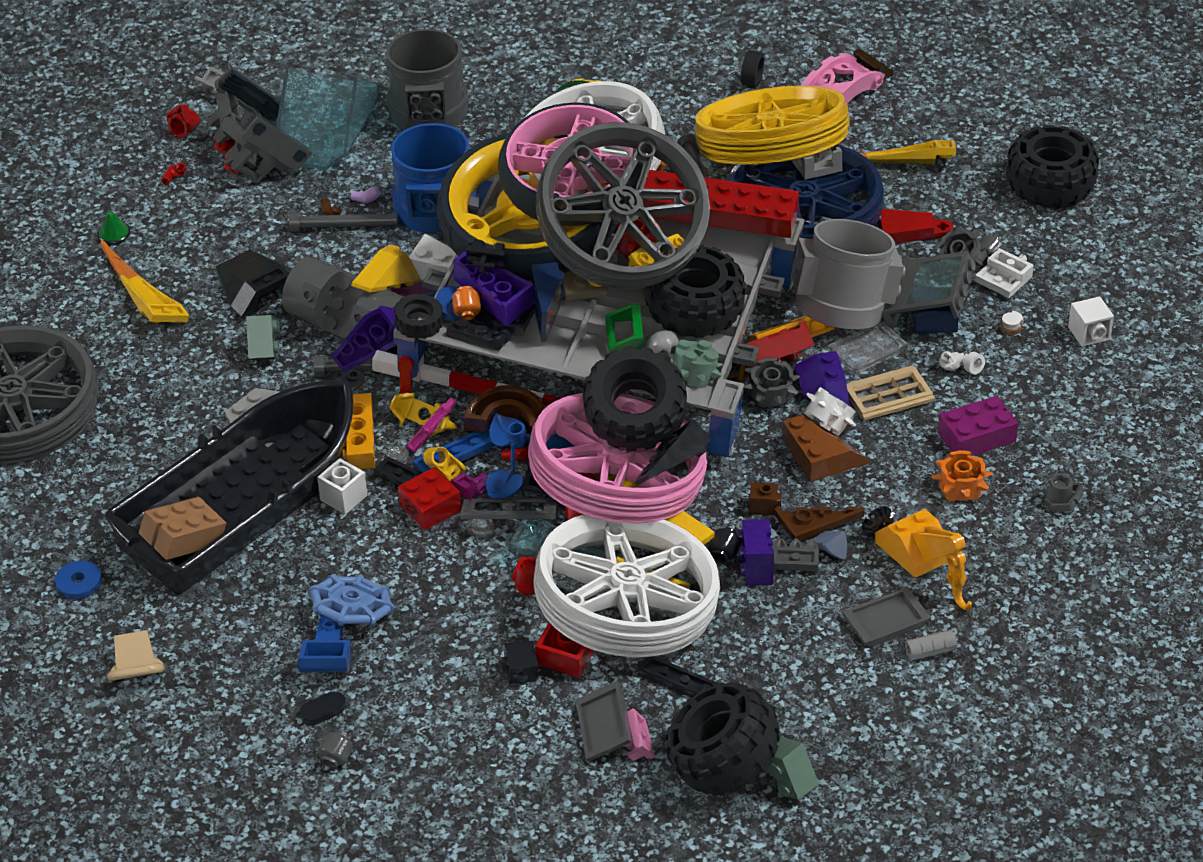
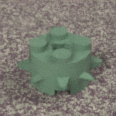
[668,339,723,387]

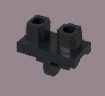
[466,239,507,274]

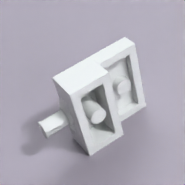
[975,248,1034,298]

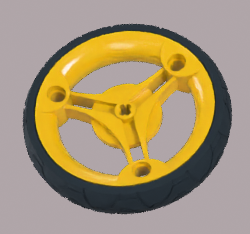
[437,132,617,280]

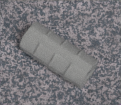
[905,630,957,661]

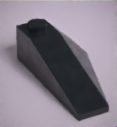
[635,419,711,485]

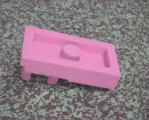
[625,708,655,761]

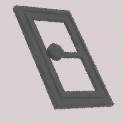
[460,497,558,519]

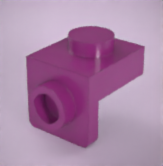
[451,473,488,500]

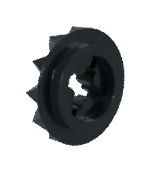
[862,506,895,538]

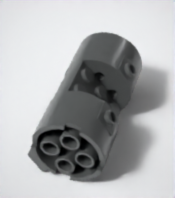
[282,256,404,355]

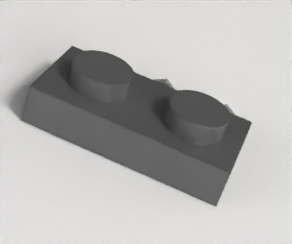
[773,538,819,571]

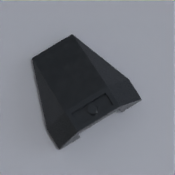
[216,250,293,319]

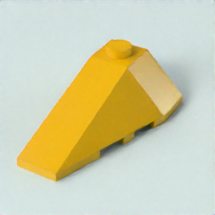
[351,245,420,293]

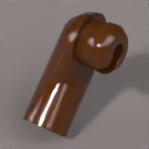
[321,198,342,215]

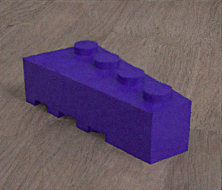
[453,251,534,327]

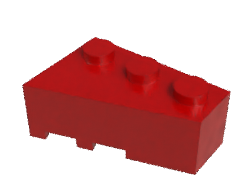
[746,321,814,368]

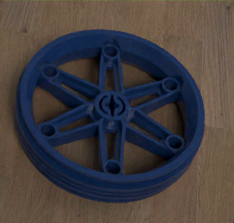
[727,144,884,239]

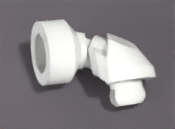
[939,351,985,375]

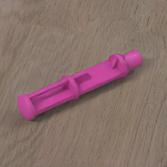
[406,397,457,453]

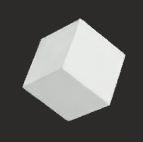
[1068,297,1114,346]
[317,458,367,514]

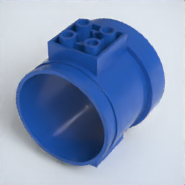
[391,123,477,233]

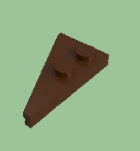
[774,507,864,541]

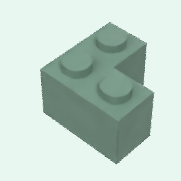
[246,315,280,359]
[764,737,819,800]

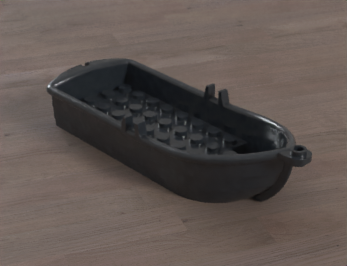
[105,369,365,595]

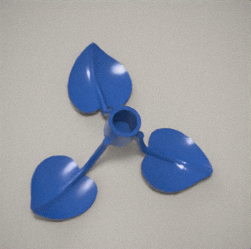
[486,413,574,499]

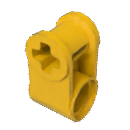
[423,447,466,482]

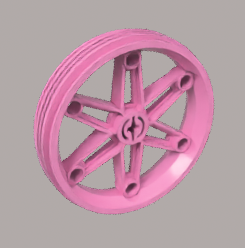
[528,393,707,523]

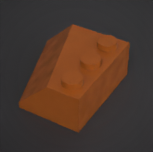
[782,415,870,482]

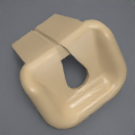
[107,630,165,681]

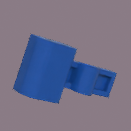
[298,609,351,673]

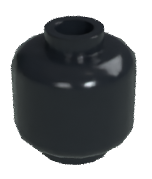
[708,527,741,562]

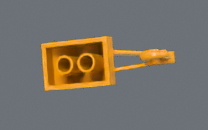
[875,509,972,611]

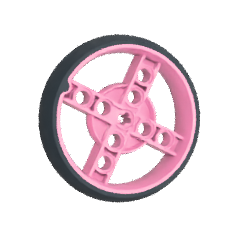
[498,102,646,226]

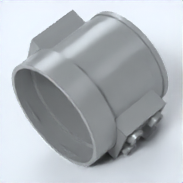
[791,219,905,329]

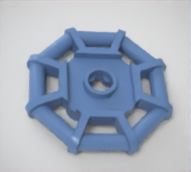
[308,574,394,626]

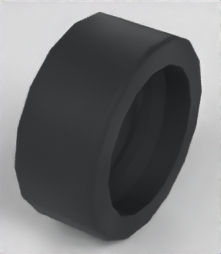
[741,50,765,88]

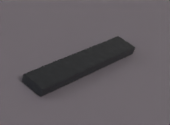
[638,656,776,713]

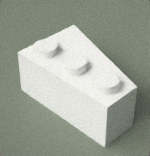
[409,234,456,280]

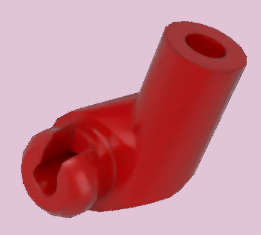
[161,162,186,185]

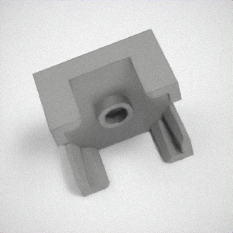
[791,147,842,179]

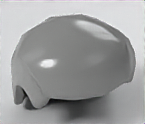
[646,330,679,353]

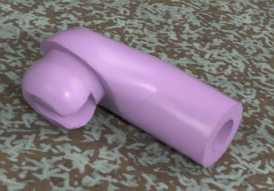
[351,187,381,204]

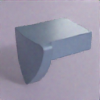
[813,531,847,559]

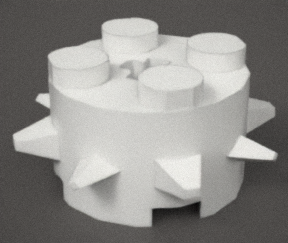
[803,387,856,436]

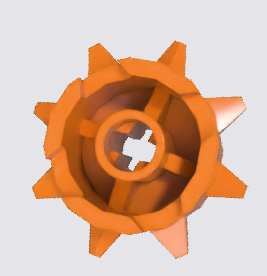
[932,450,993,501]

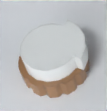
[999,311,1024,336]

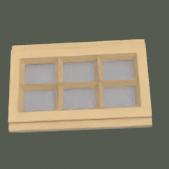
[847,365,935,421]

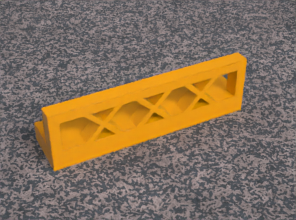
[747,315,835,342]

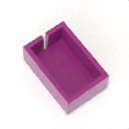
[937,396,1019,456]

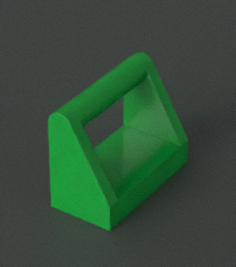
[605,304,643,353]

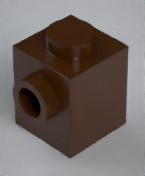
[749,482,782,515]

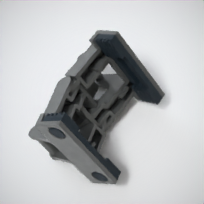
[208,66,312,184]

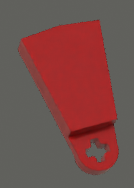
[881,209,953,244]

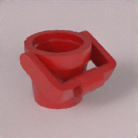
[166,104,200,138]
[511,556,554,595]

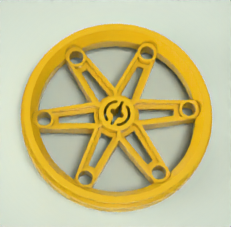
[694,86,850,164]

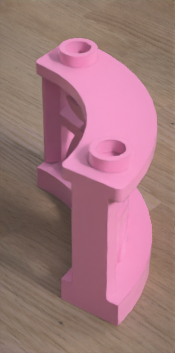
[801,53,885,104]

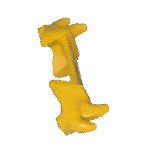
[390,392,457,439]

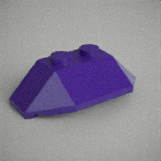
[795,351,849,405]

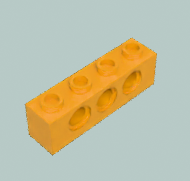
[343,393,375,470]

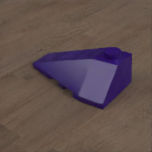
[331,305,397,372]

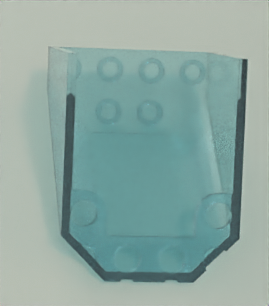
[276,66,379,171]

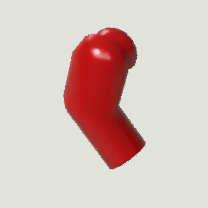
[502,446,529,462]

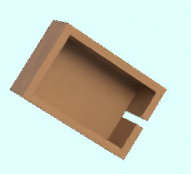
[139,497,226,560]

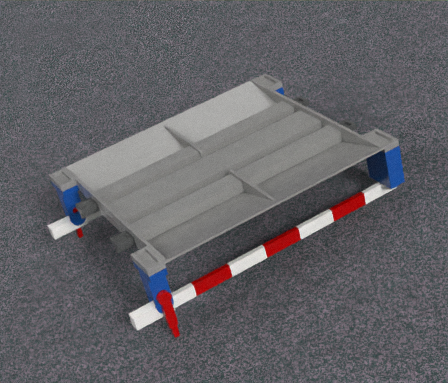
[372,173,805,457]

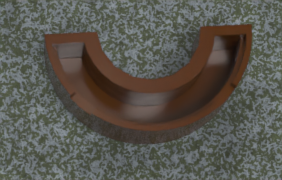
[464,385,547,434]

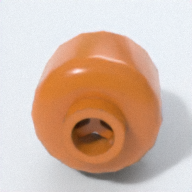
[452,286,481,320]

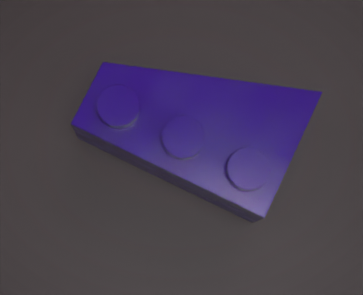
[737,519,774,586]

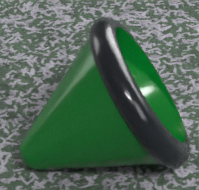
[97,211,131,245]

